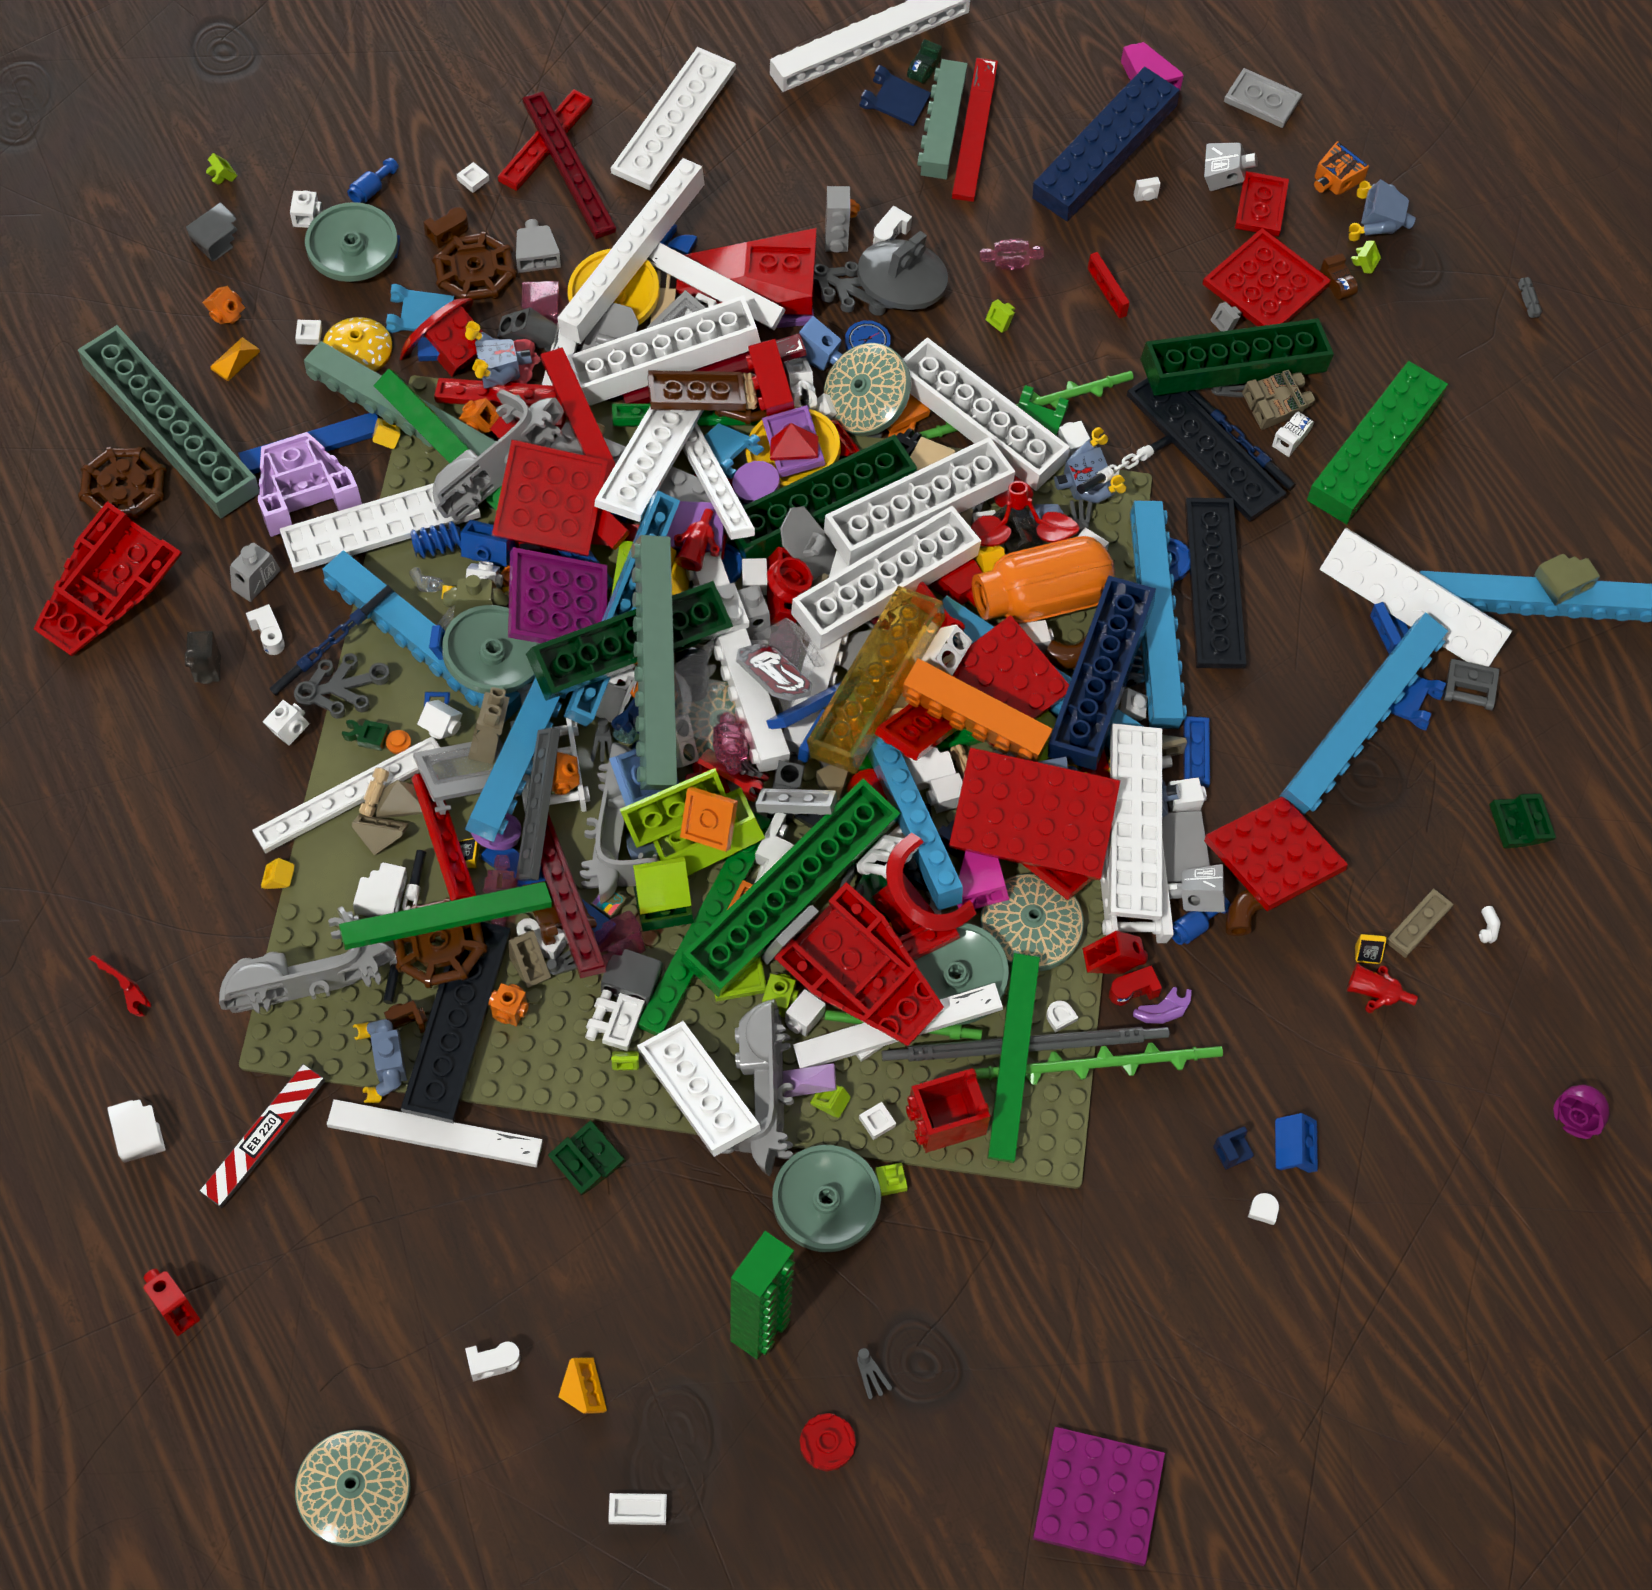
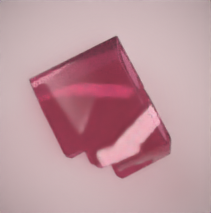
[521,281,560,324]
[595,911,646,974]

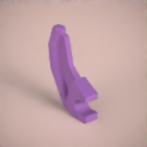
[1133,987,1192,1024]

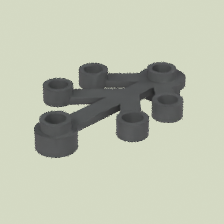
[813,261,887,315]
[294,653,390,719]

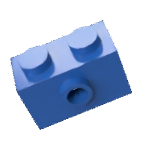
[461,520,516,567]

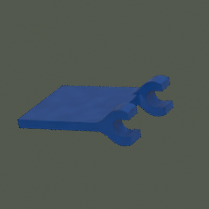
[1389,677,1446,730]

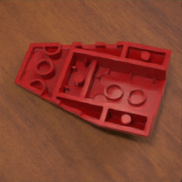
[34,501,182,656]
[774,882,944,1046]

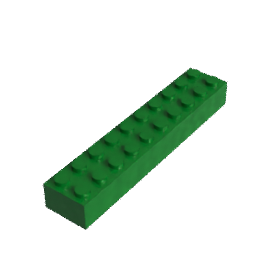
[681,778,900,997]

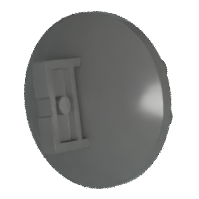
[857,231,948,310]

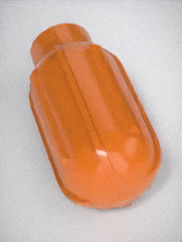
[972,536,1115,624]

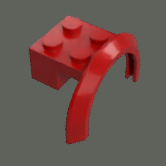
[400,298,483,377]
[872,832,976,935]

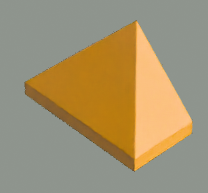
[210,337,260,381]
[558,1358,607,1413]

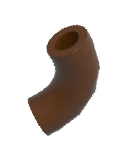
[1044,633,1088,669]
[1226,889,1274,936]

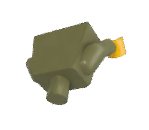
[441,575,509,619]

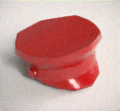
[766,557,814,604]

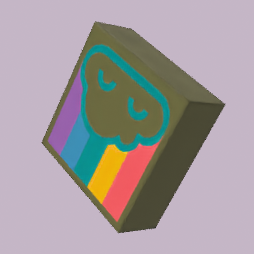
[590,891,627,921]

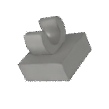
[1211,302,1242,331]

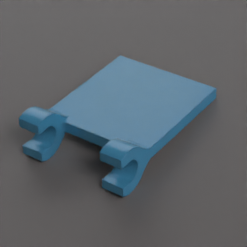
[386,284,454,333]
[704,423,764,479]

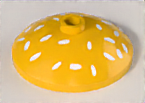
[323,317,393,372]

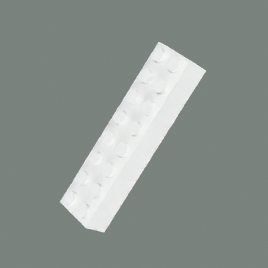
[567,295,761,406]
[903,337,1070,491]
[824,437,1015,566]
[791,506,981,650]

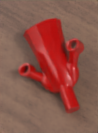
[674,508,720,572]
[1347,963,1418,1013]

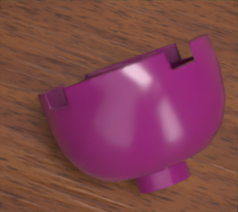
[1553,1084,1610,1139]

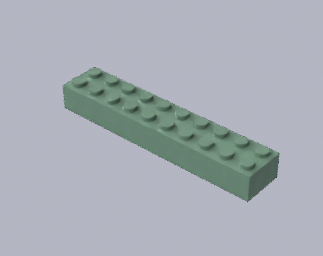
[78,325,260,519]

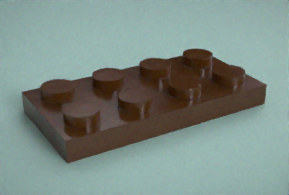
[647,370,746,411]

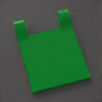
[1018,385,1069,436]

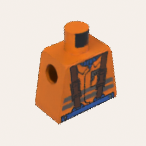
[1314,141,1369,195]

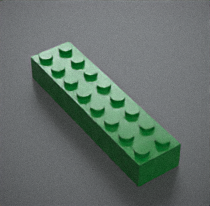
[1307,361,1448,525]
[730,1231,795,1360]

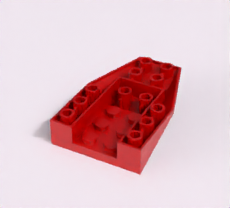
[676,228,816,315]

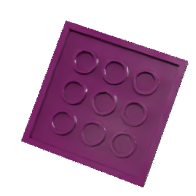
[508,547,607,643]
[1032,1427,1165,1566]

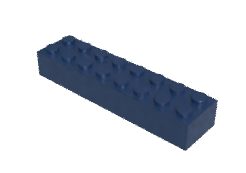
[1032,66,1180,222]
[1048,575,1156,771]

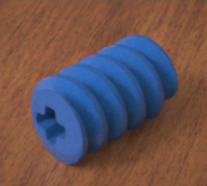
[410,521,461,559]

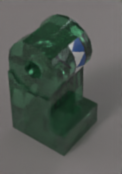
[907,39,942,84]

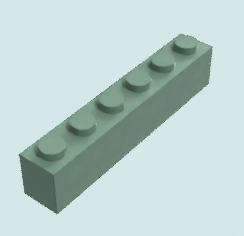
[917,59,968,179]

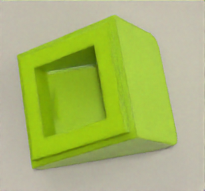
[611,1051,639,1070]
[810,1085,851,1118]

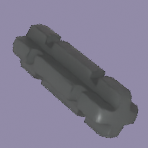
[1518,277,1542,318]

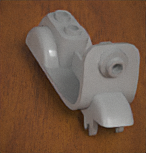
[433,389,564,521]
[580,742,659,904]
[219,906,395,1014]
[722,999,794,1176]

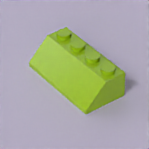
[620,768,727,848]
[653,787,765,876]

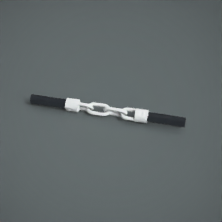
[1077,435,1172,494]
[383,850,427,1004]

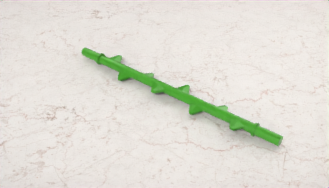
[919,371,1133,439]
[962,1043,1223,1085]

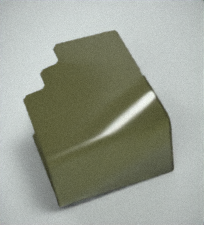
[1534,554,1600,606]

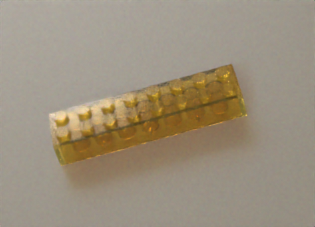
[807,586,945,774]

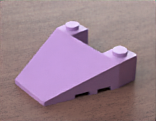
[258,432,362,537]

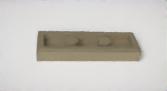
[1386,888,1454,958]

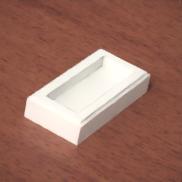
[609,1493,667,1525]

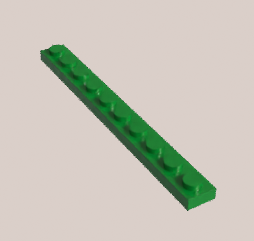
[637,812,772,1036]

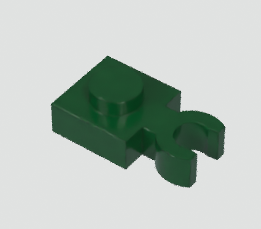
[342,720,390,751]

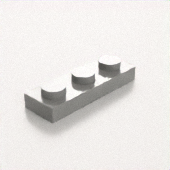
[755,788,837,815]

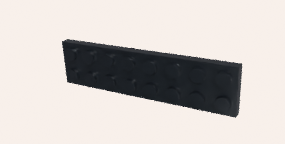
[1127,378,1286,522]
[1185,498,1246,669]
[401,922,511,1124]

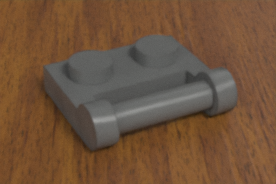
[1443,659,1499,711]

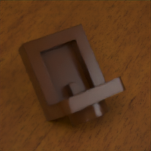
[384,1000,428,1033]

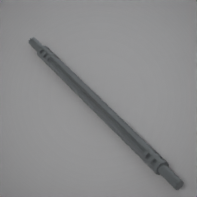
[881,1027,1169,1062]

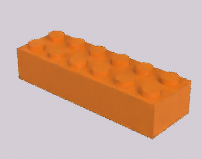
[903,658,1053,762]

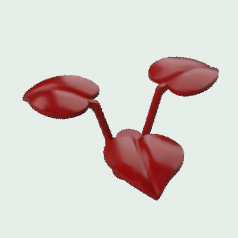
[971,476,1080,547]

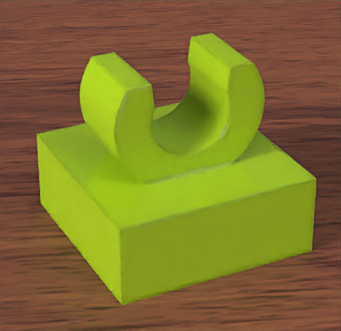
[206,153,238,185]
[1351,241,1381,273]
[985,299,1015,333]
[875,1163,908,1196]

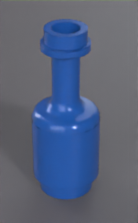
[347,158,399,203]
[1172,897,1230,945]

